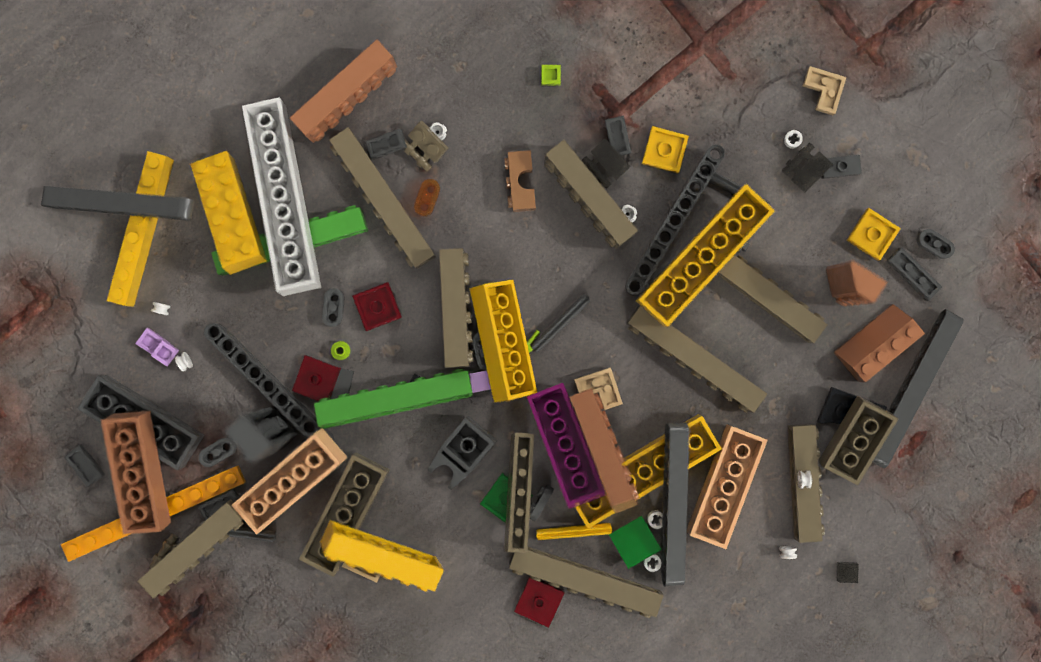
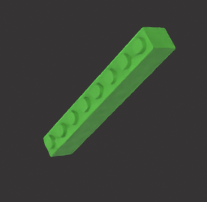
[211,205,369,276]
[314,369,473,429]

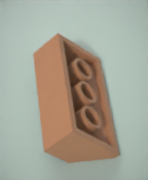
[826,261,887,307]
[834,304,925,382]

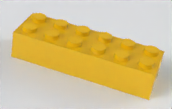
[190,150,267,275]
[470,280,537,402]
[320,520,444,592]

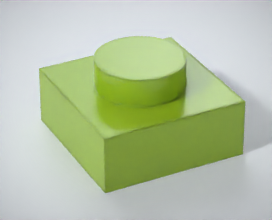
[541,65,561,86]

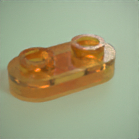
[414,179,440,217]

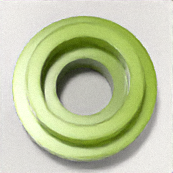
[331,341,350,360]

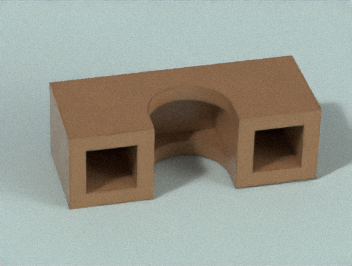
[504,150,536,212]

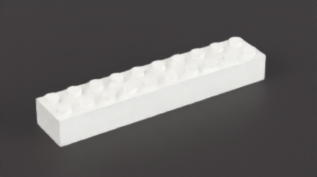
[242,97,321,296]

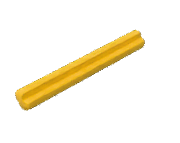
[536,523,612,540]

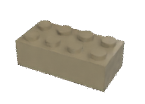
[819,396,898,485]

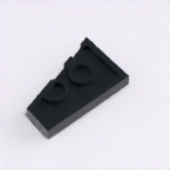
[817,387,887,424]

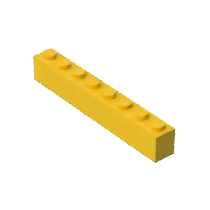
[107,151,174,307]

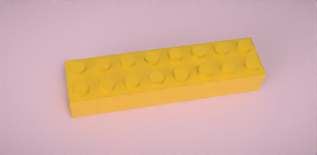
[636,184,775,327]
[575,414,722,529]

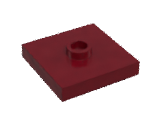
[352,282,402,332]
[292,355,341,401]
[514,576,565,628]

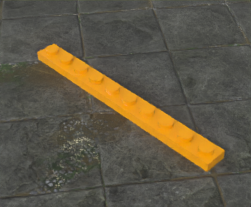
[60,465,246,562]

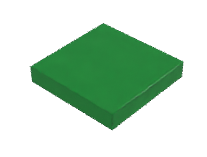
[480,473,533,523]
[609,516,662,569]

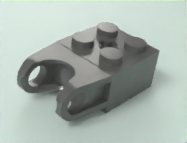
[428,416,498,490]

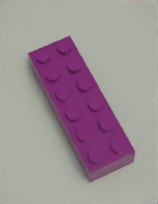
[527,383,607,509]

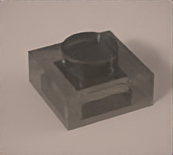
[837,562,859,583]

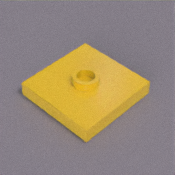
[642,126,689,174]
[846,208,901,261]

